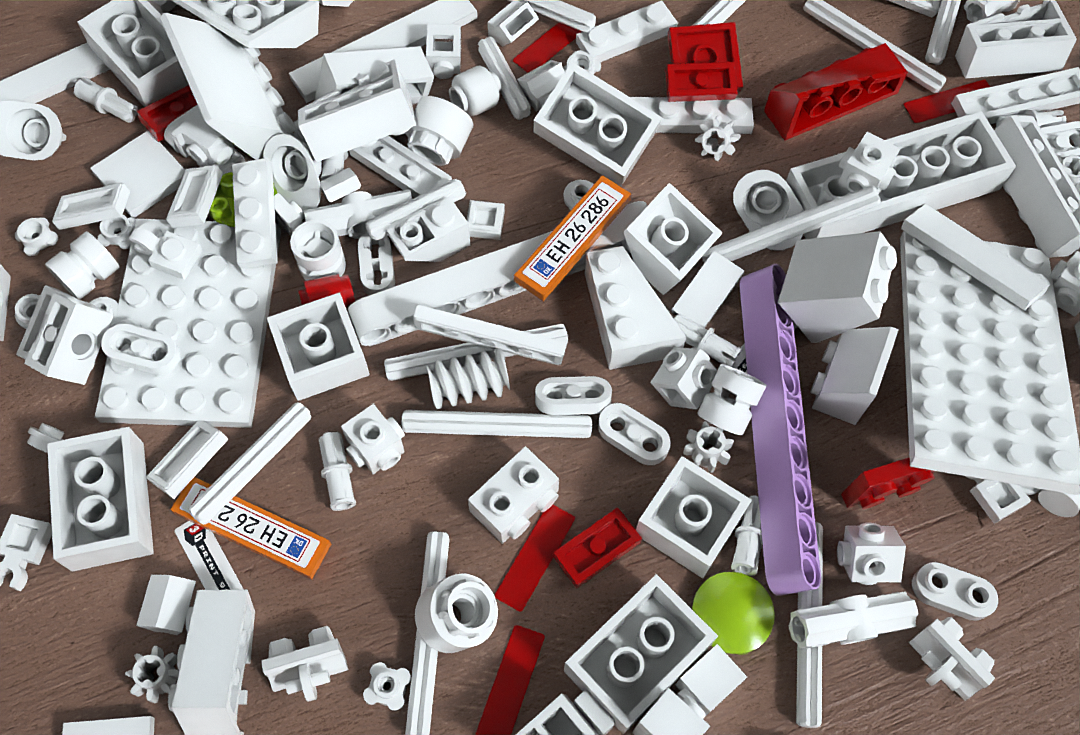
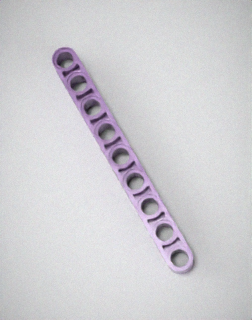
[740,264,821,596]

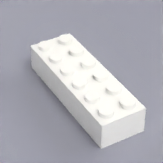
[786,111,1016,239]

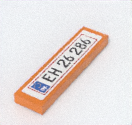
[514,175,631,302]
[170,477,332,580]

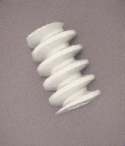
[427,349,510,409]

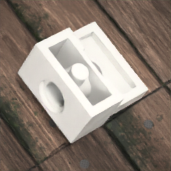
[16,285,114,385]

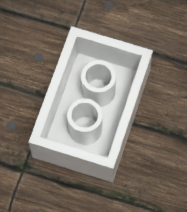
[77,0,189,107]
[534,62,662,187]
[47,427,154,572]
[564,574,718,734]

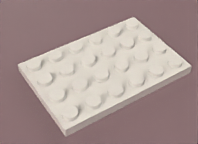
[95,219,281,428]

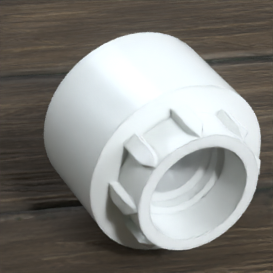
[406,96,474,166]
[415,574,498,653]

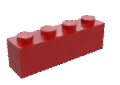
[764,43,908,141]

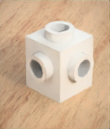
[838,132,901,192]
[1049,251,1080,316]
[650,347,717,409]
[341,403,405,474]
[837,522,906,585]

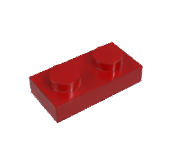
[665,62,738,102]
[137,85,198,142]
[553,507,642,589]

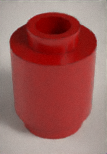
[298,274,355,309]

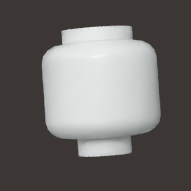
[449,65,501,116]

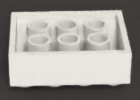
[172,0,319,48]
[159,13,296,160]

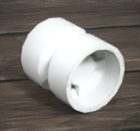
[290,220,346,281]
[45,231,120,300]
[697,364,767,435]

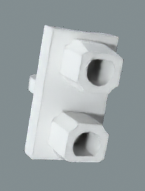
[909,617,995,701]
[261,626,348,702]

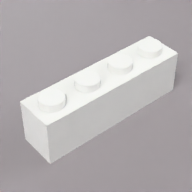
[994,116,1080,258]

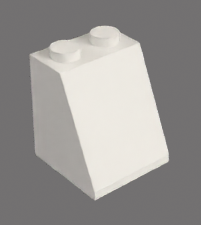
[778,231,897,343]

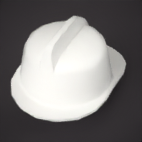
[0,100,67,161]
[263,133,322,213]
[733,170,804,250]

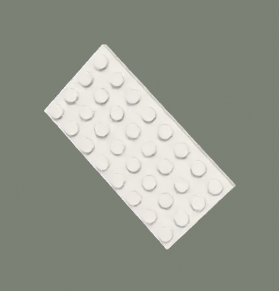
[900,230,1080,495]

